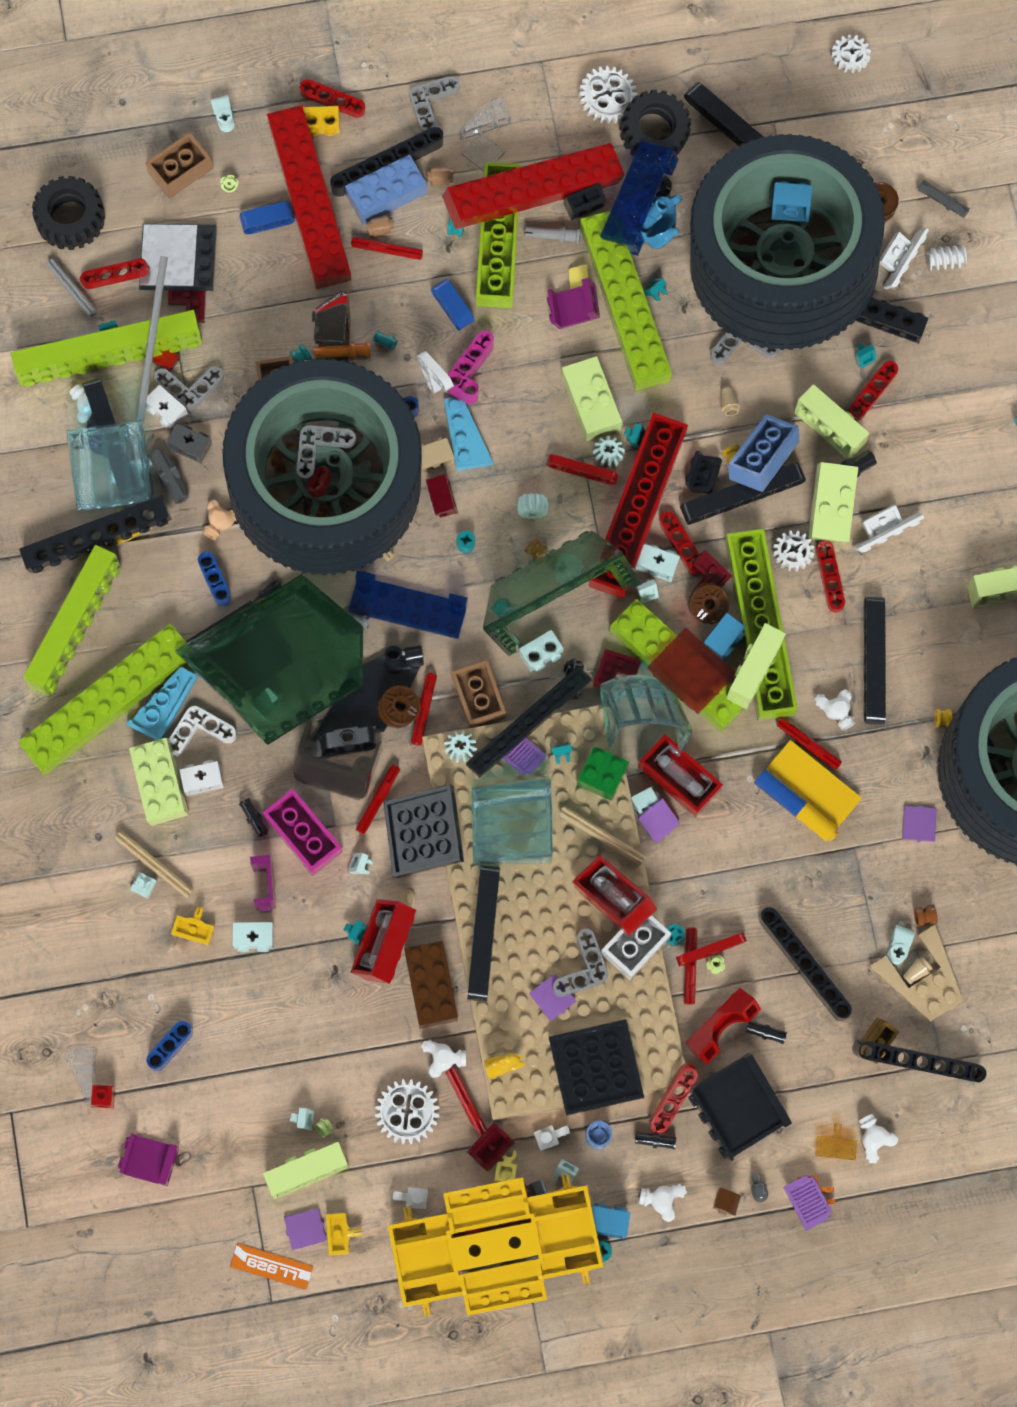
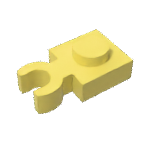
[494,1150,517,1183]

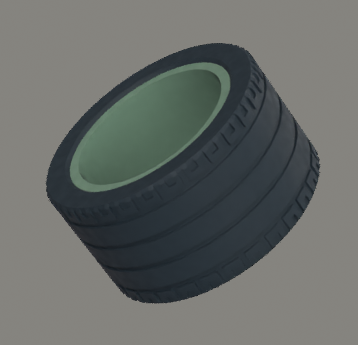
[690,134,885,350]
[222,358,422,575]
[937,657,1017,865]

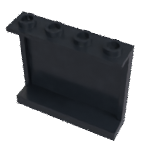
[688,1053,792,1161]

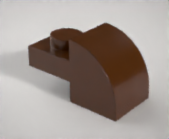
[712,1188,741,1216]

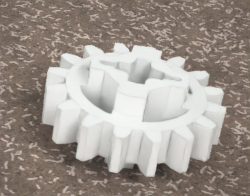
[831,34,871,74]
[773,530,814,572]

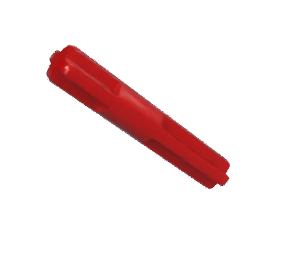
[351,237,423,260]
[411,672,437,746]
[777,717,842,770]
[356,765,400,834]
[684,927,698,1005]
[445,1067,487,1138]

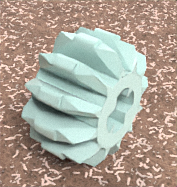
[593,435,625,468]
[517,493,549,519]
[444,730,477,763]

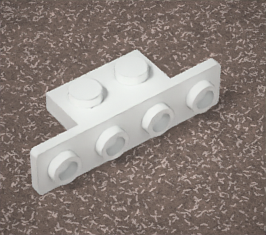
[880,227,929,290]
[853,505,924,553]

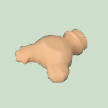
[203,500,237,540]

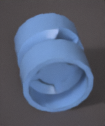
[585,1121,612,1150]

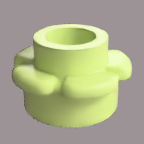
[220,175,238,192]
[706,954,726,974]
[315,1119,333,1138]

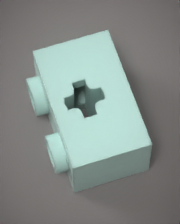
[636,544,680,582]
[233,922,274,952]

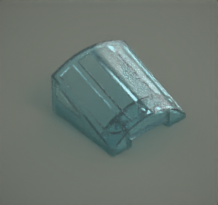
[66,419,155,510]
[600,675,692,752]
[472,779,552,864]

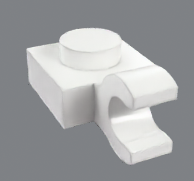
[534,1125,570,1151]
[392,1187,428,1210]

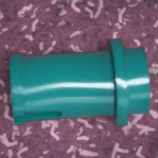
[373,331,398,350]

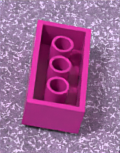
[263,789,343,876]

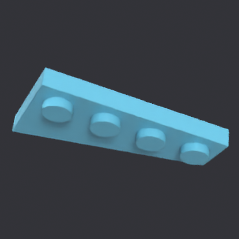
[444,397,493,471]
[126,667,198,741]

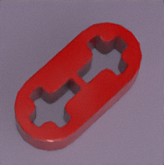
[307,467,332,498]

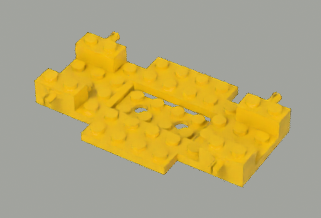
[388,1174,604,1317]

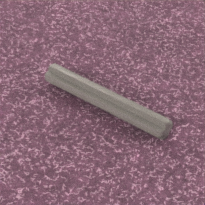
[47,258,97,317]

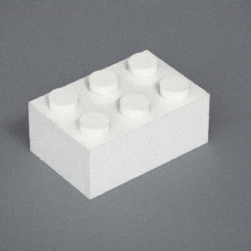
[601,915,672,980]

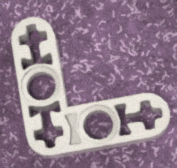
[417,351,454,394]
[169,706,237,757]

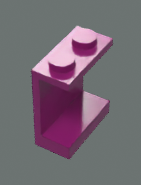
[547,278,600,329]
[250,855,276,913]
[118,1133,179,1187]

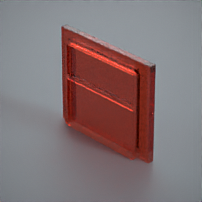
[647,627,736,714]

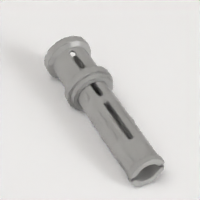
[525,226,581,244]

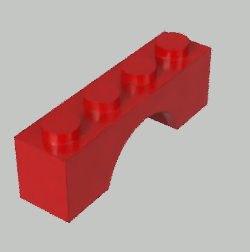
[685,987,761,1065]

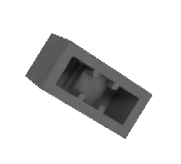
[166,423,211,464]

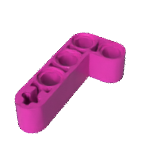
[447,331,494,404]

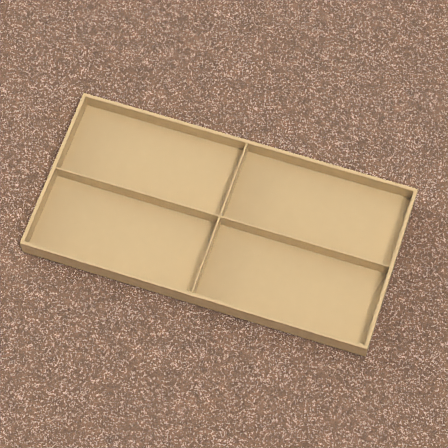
[422,703,687,1122]

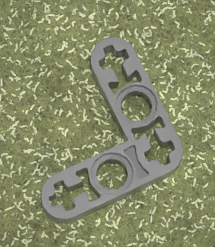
[409,76,460,132]
[711,332,779,365]
[154,366,224,411]
[296,425,356,481]
[552,928,608,997]

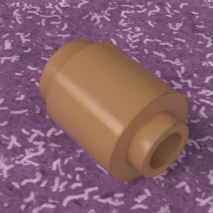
[426,166,453,186]
[366,215,394,237]

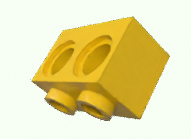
[303,106,340,137]

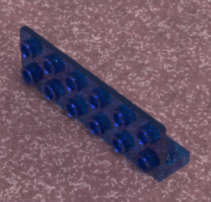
[600,141,679,256]
[348,570,468,639]

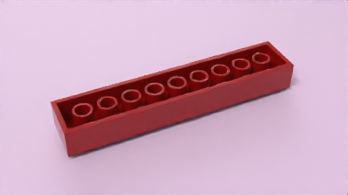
[267,105,351,290]
[442,143,625,230]
[589,413,688,599]

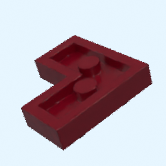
[168,290,206,323]
[692,550,732,604]
[593,649,642,691]

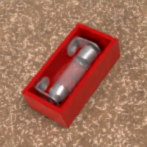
[638,734,723,818]
[572,855,657,936]
[350,899,416,984]

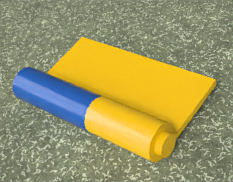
[754,740,862,842]

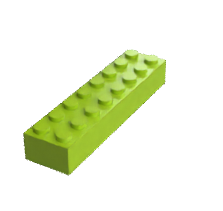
[476,162,521,309]
[23,545,121,697]
[609,599,745,733]

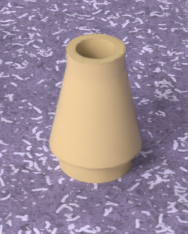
[721,387,740,417]
[903,957,932,984]

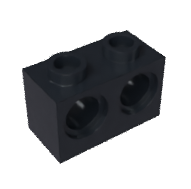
[564,183,606,220]

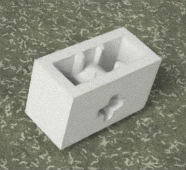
[145,385,188,430]
[180,760,224,796]

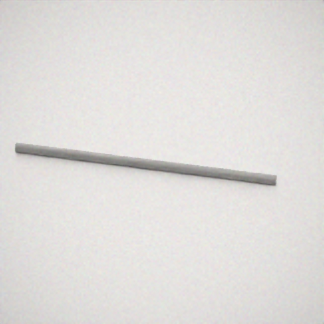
[130,256,168,461]

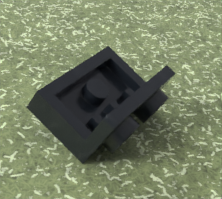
[685,451,722,494]

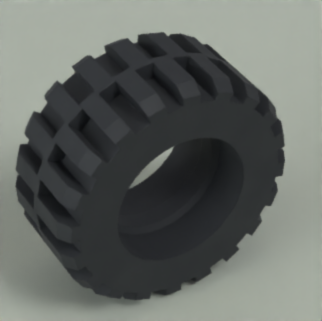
[619,89,691,164]
[32,176,105,250]

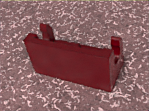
[426,474,458,518]
[467,1123,515,1172]

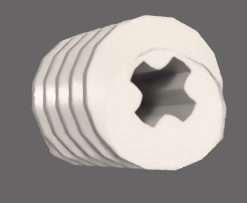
[927,245,967,272]

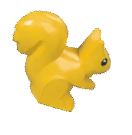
[484,1053,526,1079]

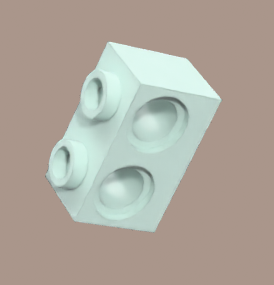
[519,630,564,673]

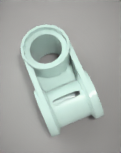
[210,95,235,132]
[887,925,915,965]

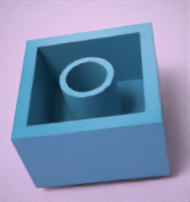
[772,181,813,222]
[701,613,745,666]
[592,1203,631,1239]

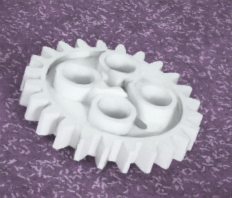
[578,66,637,124]
[375,1079,439,1145]

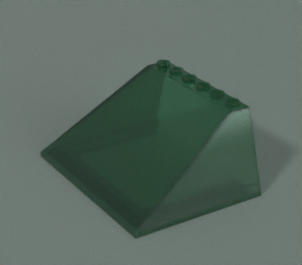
[483,530,642,657]
[175,574,363,745]

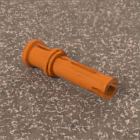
[314,341,370,359]

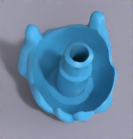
[622,192,682,249]

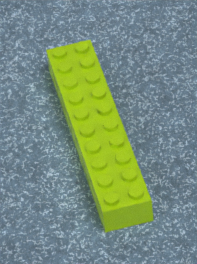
[579,209,672,392]
[10,310,202,387]
[725,529,798,721]
[18,623,196,776]

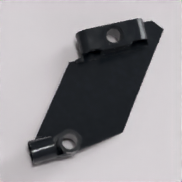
[305,645,424,759]

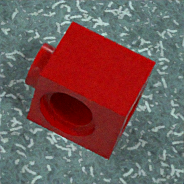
[91,1085,115,1109]

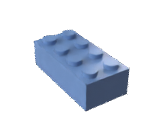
[345,155,427,225]
[728,414,800,492]

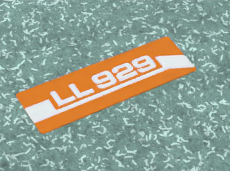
[230,1243,313,1290]

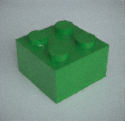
[577,746,629,801]

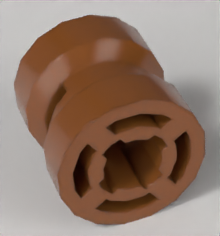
[914,904,938,927]

